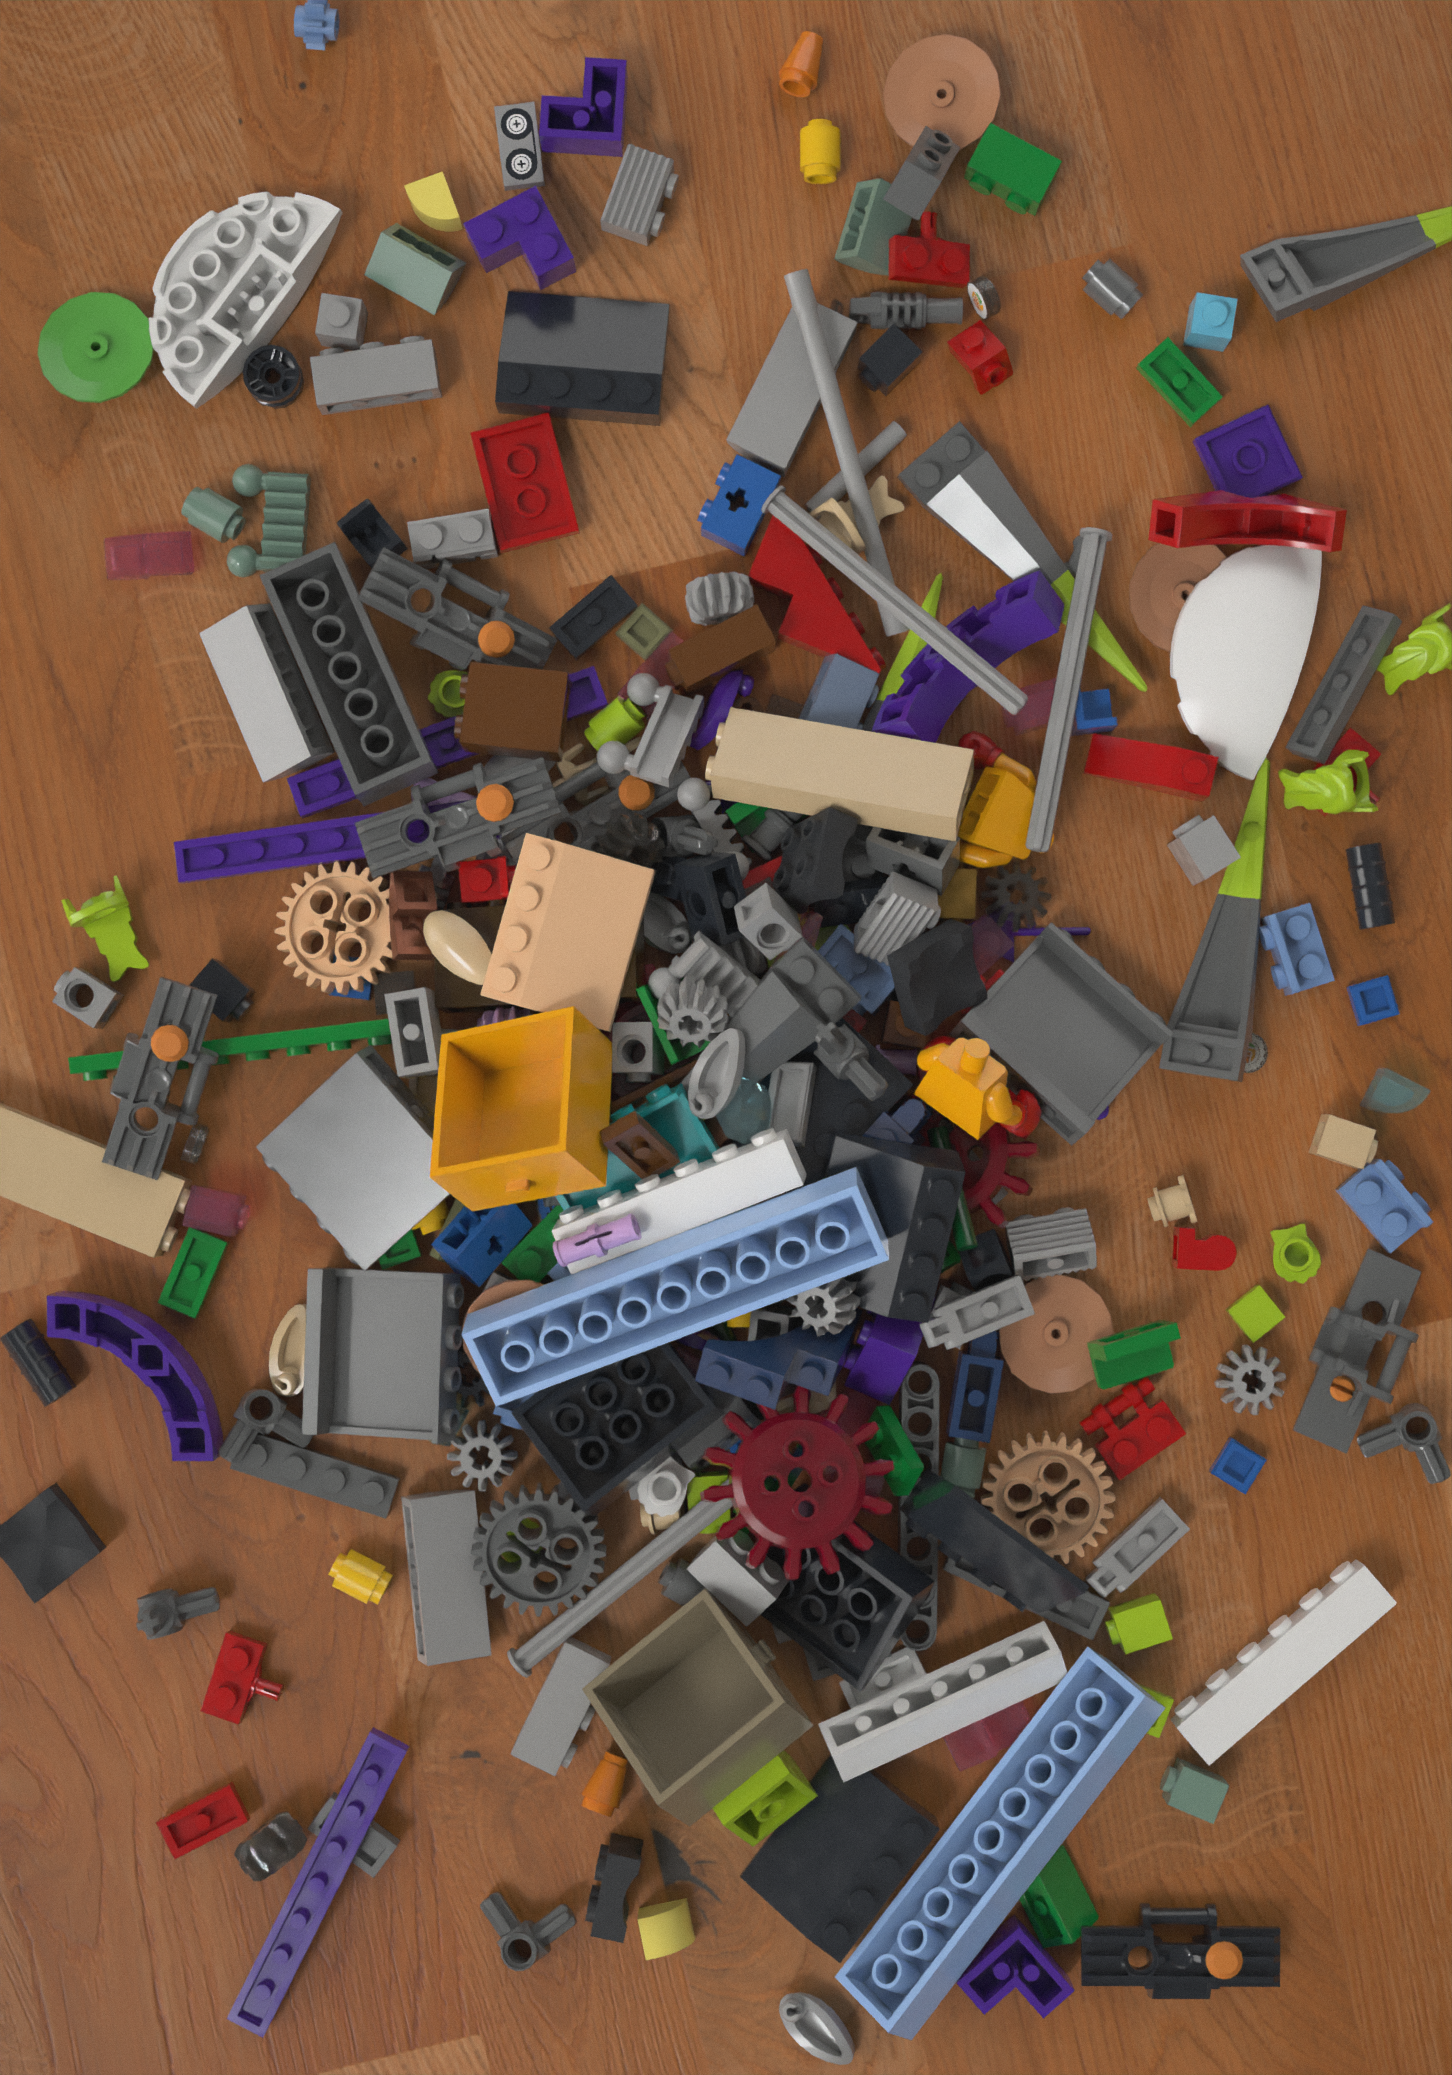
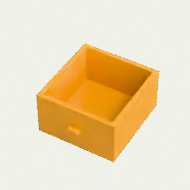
[430,1006,612,1212]

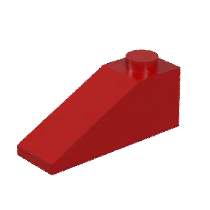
[1083,733,1219,802]

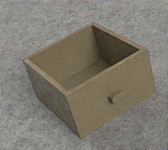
[582,1588,814,1827]

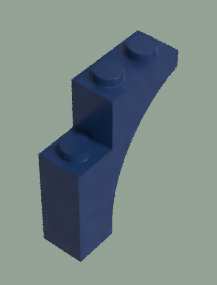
[695,1308,863,1410]

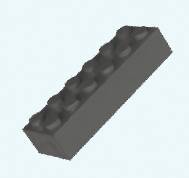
[259,542,439,806]

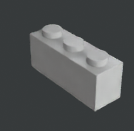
[310,336,442,415]
[510,1637,611,1776]

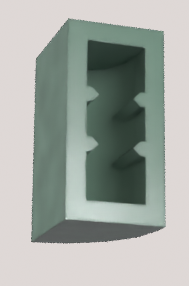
[834,178,912,275]
[364,223,466,315]

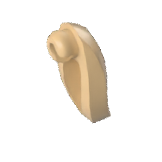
[423,910,492,985]
[269,1304,307,1397]

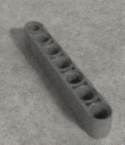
[898,1361,939,1651]

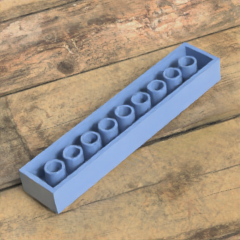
[461,1167,889,1407]
[835,1646,1165,2040]

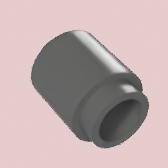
[1082,259,1143,319]
[658,1558,712,1606]

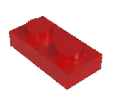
[156,1782,251,1860]

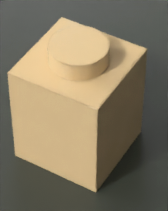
[1309,1114,1378,1169]

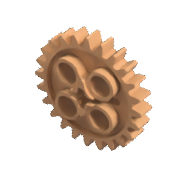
[275,861,393,995]
[980,1431,1115,1564]

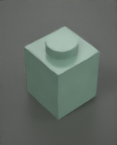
[1160,1757,1229,1824]

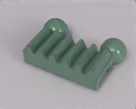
[227,464,311,577]

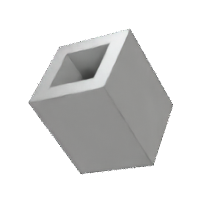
[315,293,368,351]

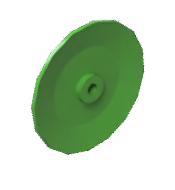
[37,292,154,403]

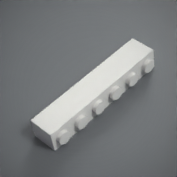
[552,1128,807,1275]
[1170,1559,1397,1766]
[818,1621,1067,1783]

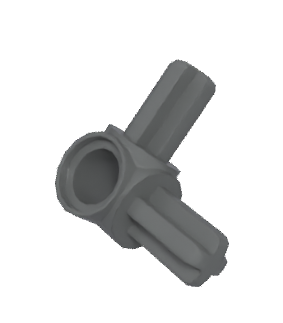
[648,814,718,859]
[814,1022,888,1101]
[218,1389,314,1465]
[1357,1403,1451,1484]
[136,1587,220,1640]
[480,1891,577,1971]

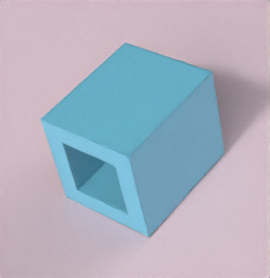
[1183,292,1237,352]

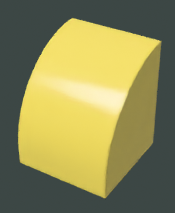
[404,171,463,232]
[637,1898,695,1960]

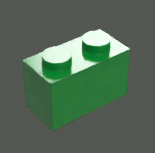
[964,123,1062,216]

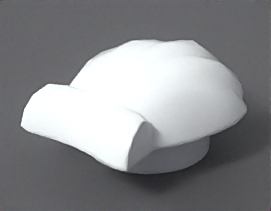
[637,1457,695,1517]

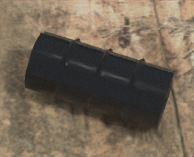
[1345,843,1395,930]
[0,1319,77,1407]

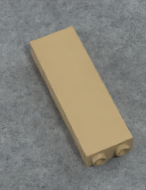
[705,707,974,841]
[0,1103,194,1258]

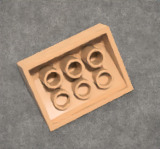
[480,833,656,1032]

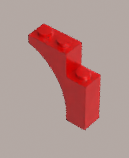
[1148,490,1347,552]

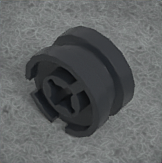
[243,345,304,409]

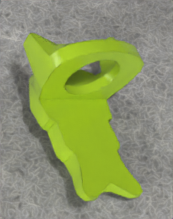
[1376,603,1452,695]
[1278,750,1378,815]
[61,875,149,982]

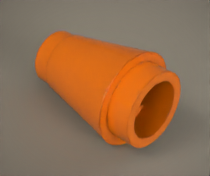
[779,31,824,97]
[581,1751,628,1817]

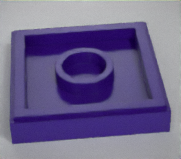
[1193,405,1303,498]

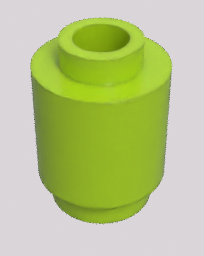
[584,696,646,751]

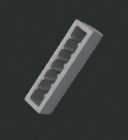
[726,303,857,477]
[199,604,334,783]
[401,1490,491,1666]

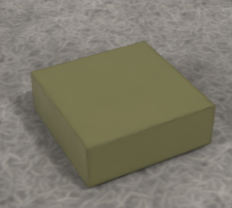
[615,603,673,662]

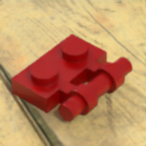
[1079,1376,1186,1480]

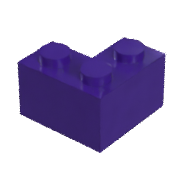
[539,57,628,157]
[463,186,576,290]
[843,1298,935,1405]
[956,1914,1075,2019]

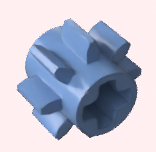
[294,0,340,51]

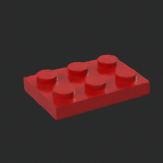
[470,412,580,554]

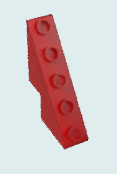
[748,515,887,679]

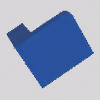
[1071,689,1118,736]

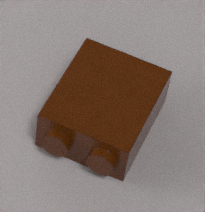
[665,604,776,696]
[454,662,572,762]

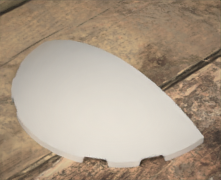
[149,192,342,409]
[1170,545,1322,780]

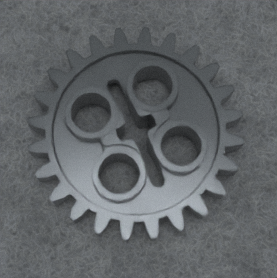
[471,1483,607,1617]

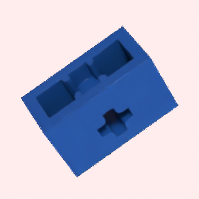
[697,454,781,557]
[431,1204,533,1287]

